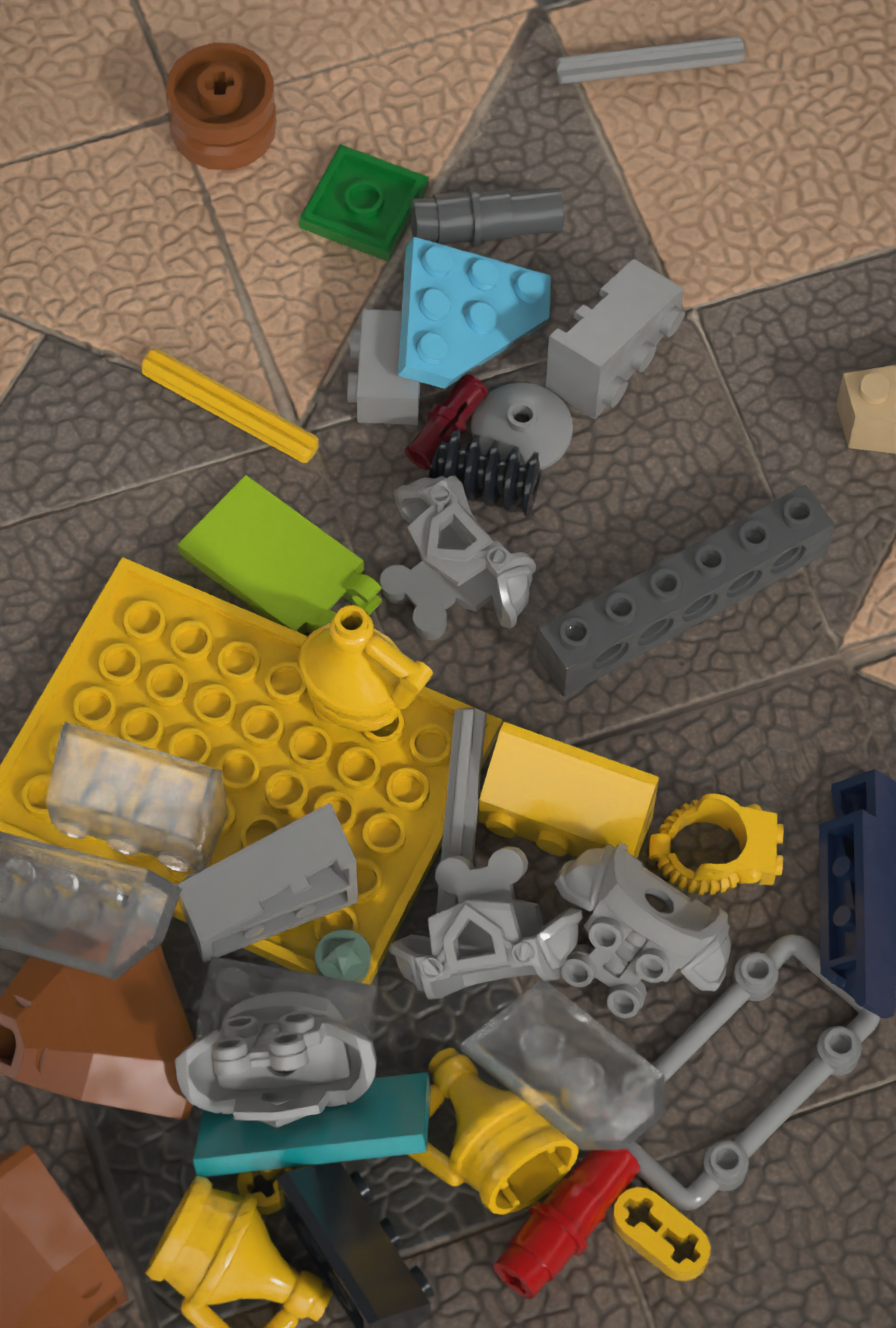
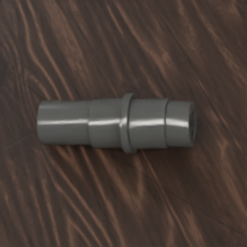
[410,186,564,247]

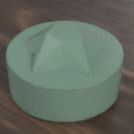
[315,929,371,989]

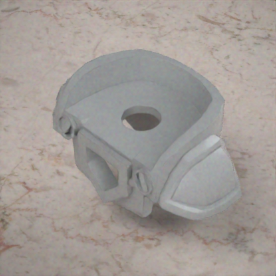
[380,476,536,640]
[555,842,731,1018]
[389,847,582,1000]
[175,992,377,1128]

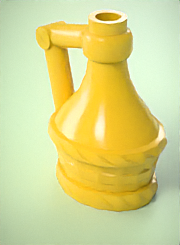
[297,605,433,732]
[407,1048,579,1215]
[145,1176,333,1328]

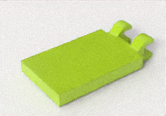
[177,475,382,634]

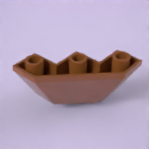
[0,909,195,1120]
[0,1144,128,1328]

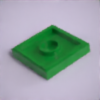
[299,144,429,262]

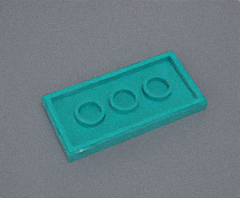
[193,1072,431,1177]

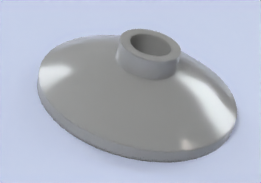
[471,383,573,470]

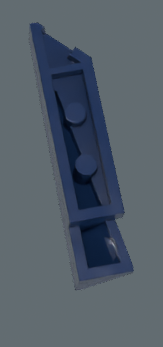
[819,769,896,1018]

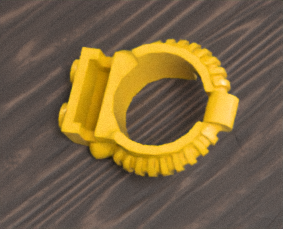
[649,793,784,895]

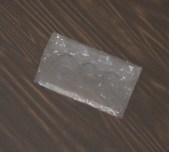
[0,831,182,980]

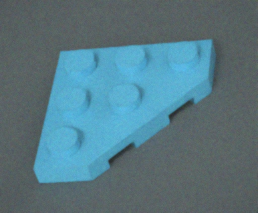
[398,237,551,389]

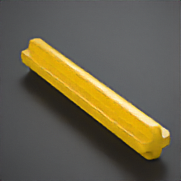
[141,348,319,463]

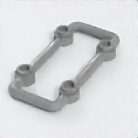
[598,934,880,1211]

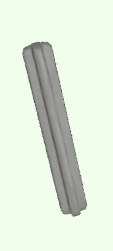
[555,36,745,84]
[436,708,486,914]

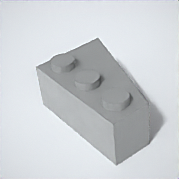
[546,259,685,420]
[176,803,358,963]

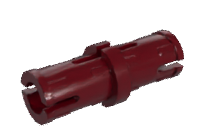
[405,374,488,470]

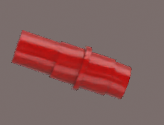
[493,1136,640,1299]

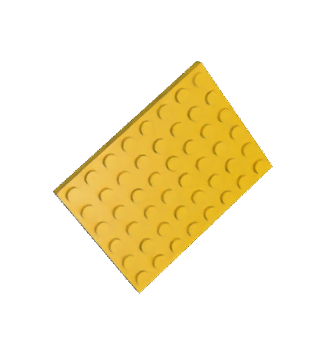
[0,557,502,1001]

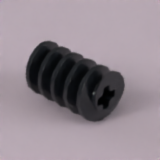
[429,429,542,518]

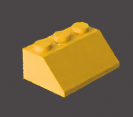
[478,722,659,859]

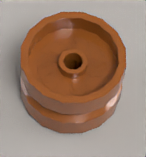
[166,42,276,170]

